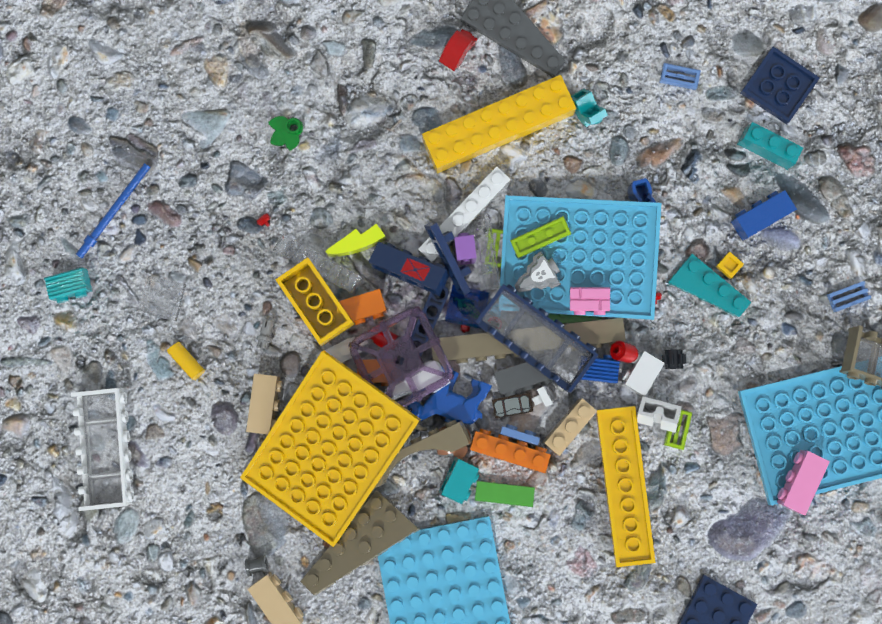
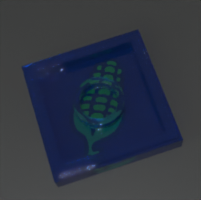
[445,284,490,329]

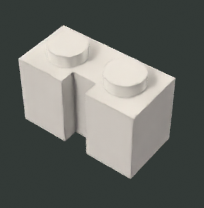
[621,351,664,397]
[637,396,682,433]

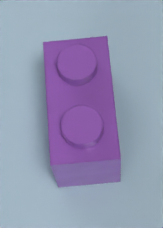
[454,233,477,266]

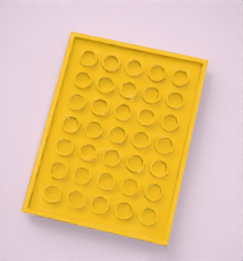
[240,350,421,547]

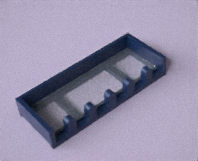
[475,284,599,393]

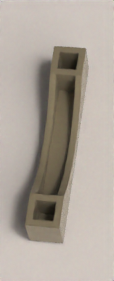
[374,419,472,489]

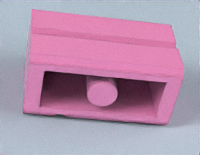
[570,287,610,315]

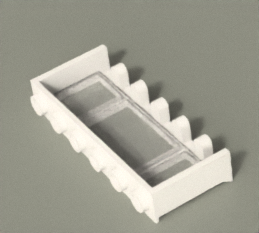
[71,388,134,511]

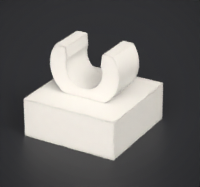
[532,384,556,407]

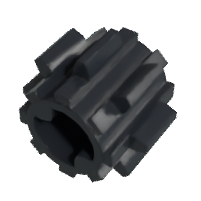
[662,349,687,369]

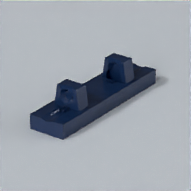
[424,222,471,295]

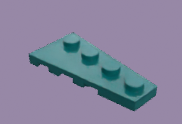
[667,254,752,318]

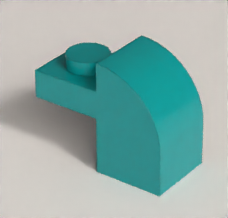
[571,88,608,127]

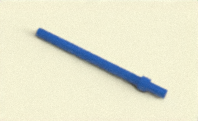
[76,163,151,258]

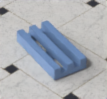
[659,63,701,90]
[827,281,872,312]

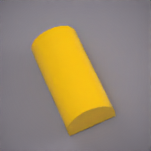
[167,342,205,381]

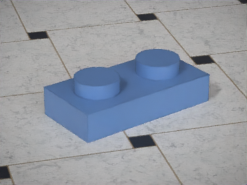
[499,424,540,446]

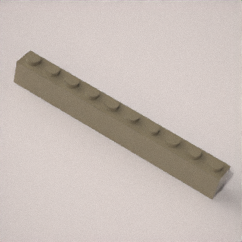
[431,318,626,365]

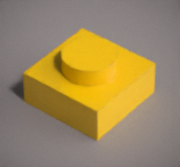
[715,252,744,279]

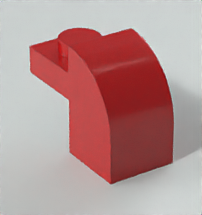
[439,29,478,71]

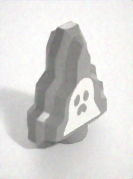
[515,251,561,292]

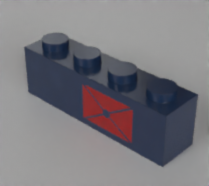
[368,242,449,296]

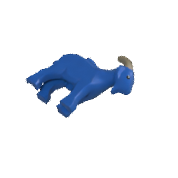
[407,365,492,431]

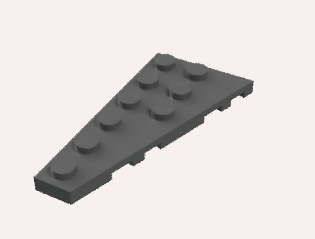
[461,0,565,78]

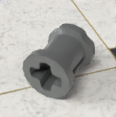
[245,555,269,577]

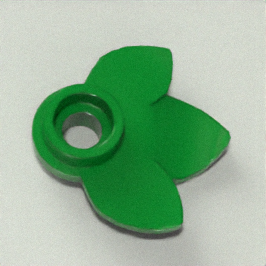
[268,116,303,151]

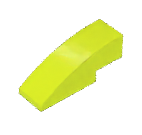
[325,224,386,257]

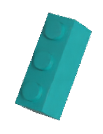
[737,122,803,170]

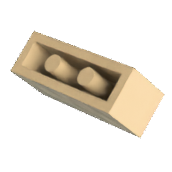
[246,374,283,434]
[542,398,597,456]
[247,572,304,624]

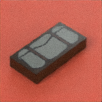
[492,393,533,419]

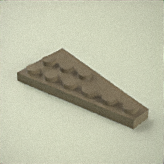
[300,490,420,595]

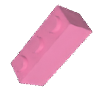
[777,450,830,515]

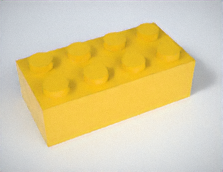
[275,257,354,346]

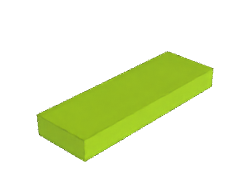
[510,216,571,258]

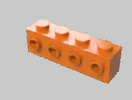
[469,428,551,473]

